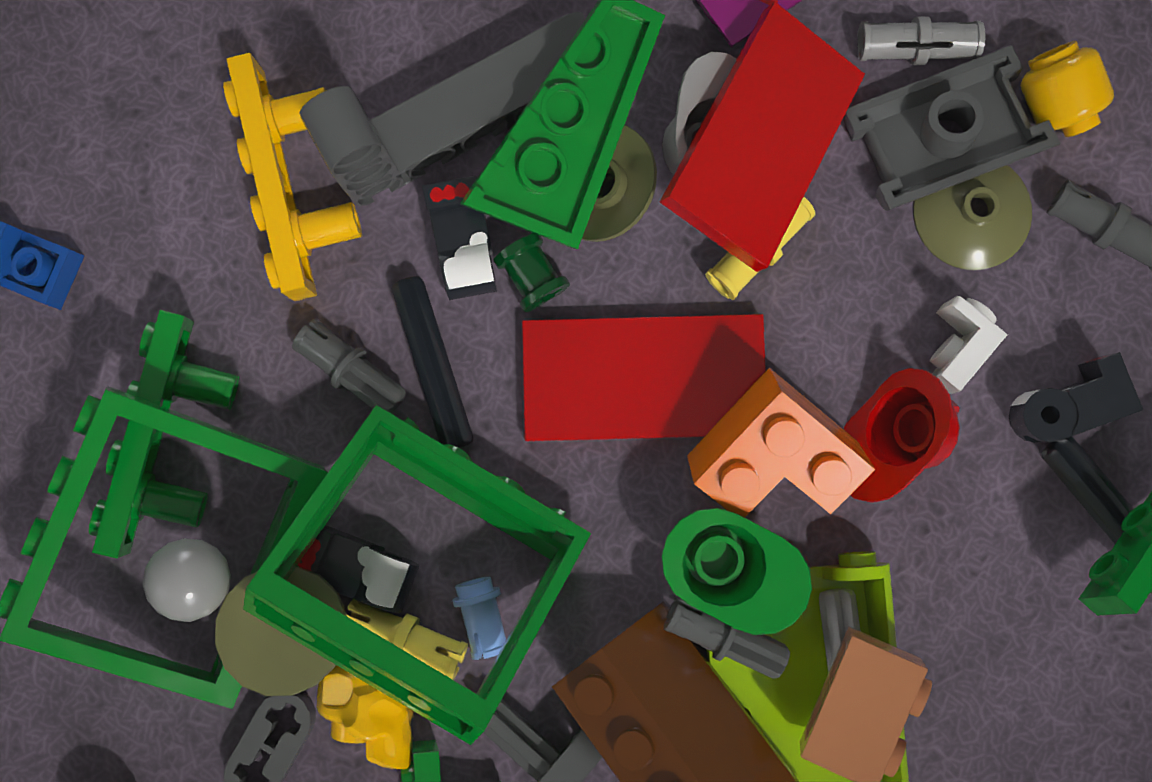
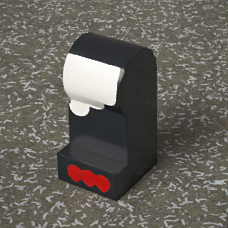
[422,176,497,300]
[1009,352,1143,443]
[297,525,419,613]

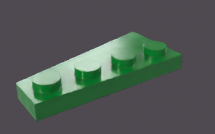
[460,0,665,249]

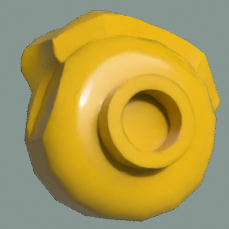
[317,665,414,769]

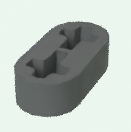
[224,692,316,782]

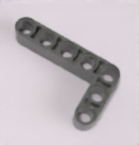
[299,12,586,206]

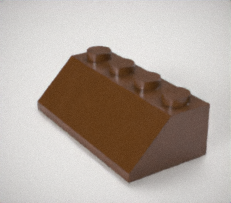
[552,601,799,782]

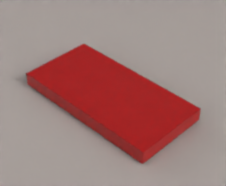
[659,2,865,272]
[522,314,766,442]

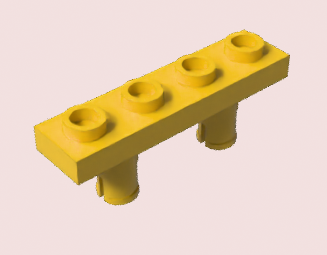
[223,53,363,301]

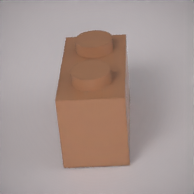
[800,626,932,782]

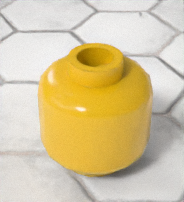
[1021,41,1114,137]

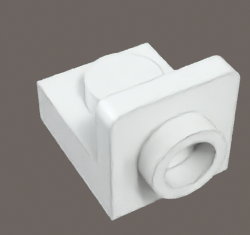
[930,296,1008,394]

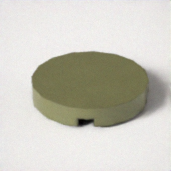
[215,566,346,696]

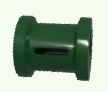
[493,233,570,312]

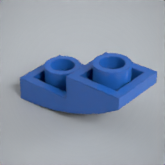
[0,221,84,310]

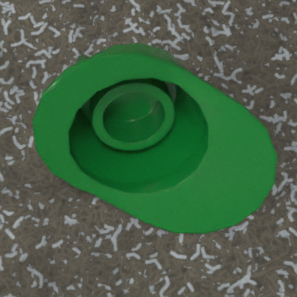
[661,508,812,635]

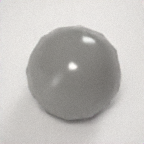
[143,538,231,622]

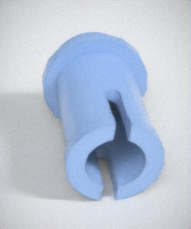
[452,577,506,660]

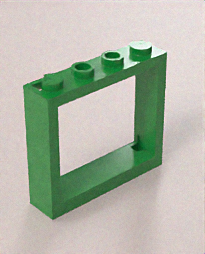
[0,386,328,709]
[243,405,591,745]

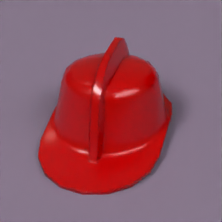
[844,368,960,503]

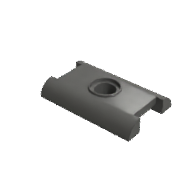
[844,45,1061,211]

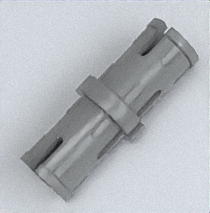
[857,16,985,65]

